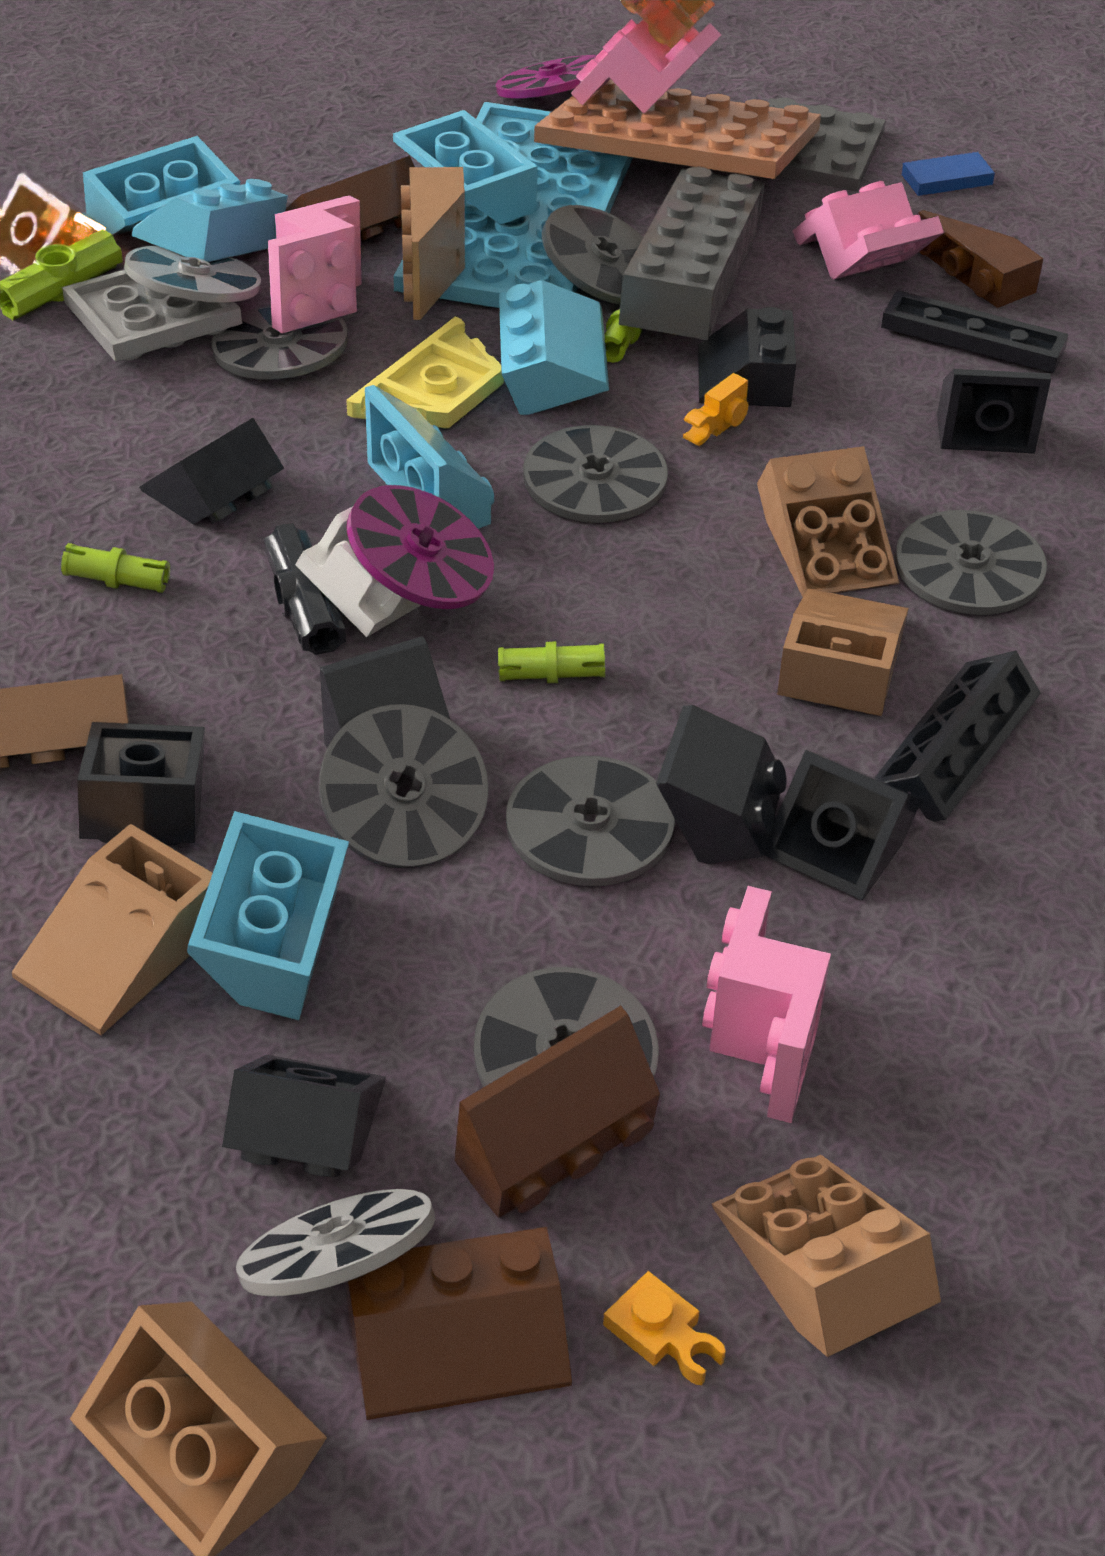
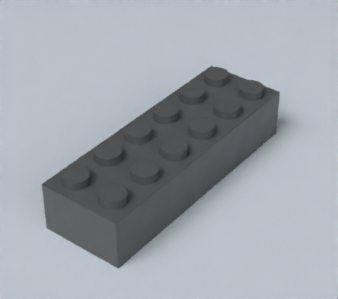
[619,167,765,340]

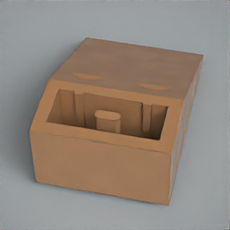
[401,167,465,320]
[757,446,899,597]
[777,588,909,716]
[12,824,213,1035]
[712,1155,941,1357]

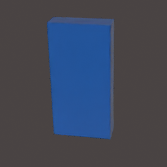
[901,152,995,196]

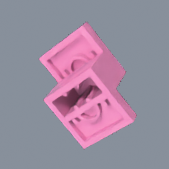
[571,15,721,113]
[793,181,944,280]
[268,196,362,334]
[702,886,831,1123]

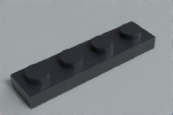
[881,290,1069,373]

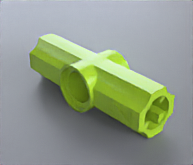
[0,229,123,320]

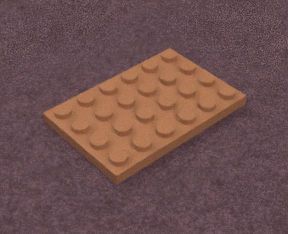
[534,79,821,179]

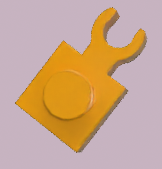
[683,373,748,446]
[603,1271,726,1385]

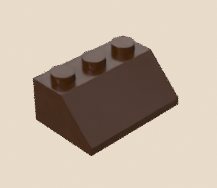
[285,155,415,243]
[454,1005,660,1218]
[346,1227,572,1420]

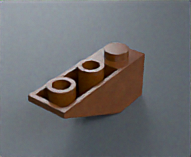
[918,210,1044,308]

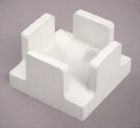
[295,506,420,637]

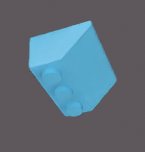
[393,110,537,224]
[83,136,240,236]
[132,179,288,262]
[499,280,609,415]
[365,385,494,529]
[187,811,349,1020]

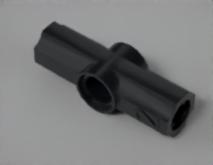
[264,523,346,655]

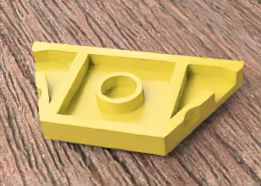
[347,316,504,428]

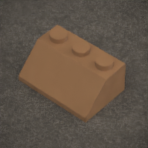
[0,674,129,768]
[70,1301,327,1556]

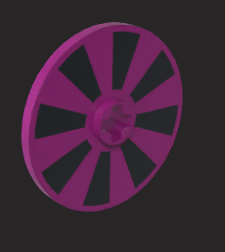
[496,55,597,98]
[347,485,494,609]

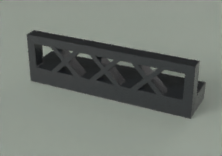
[874,650,1041,822]

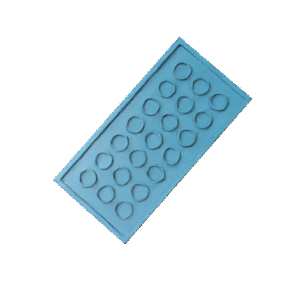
[394,102,633,308]

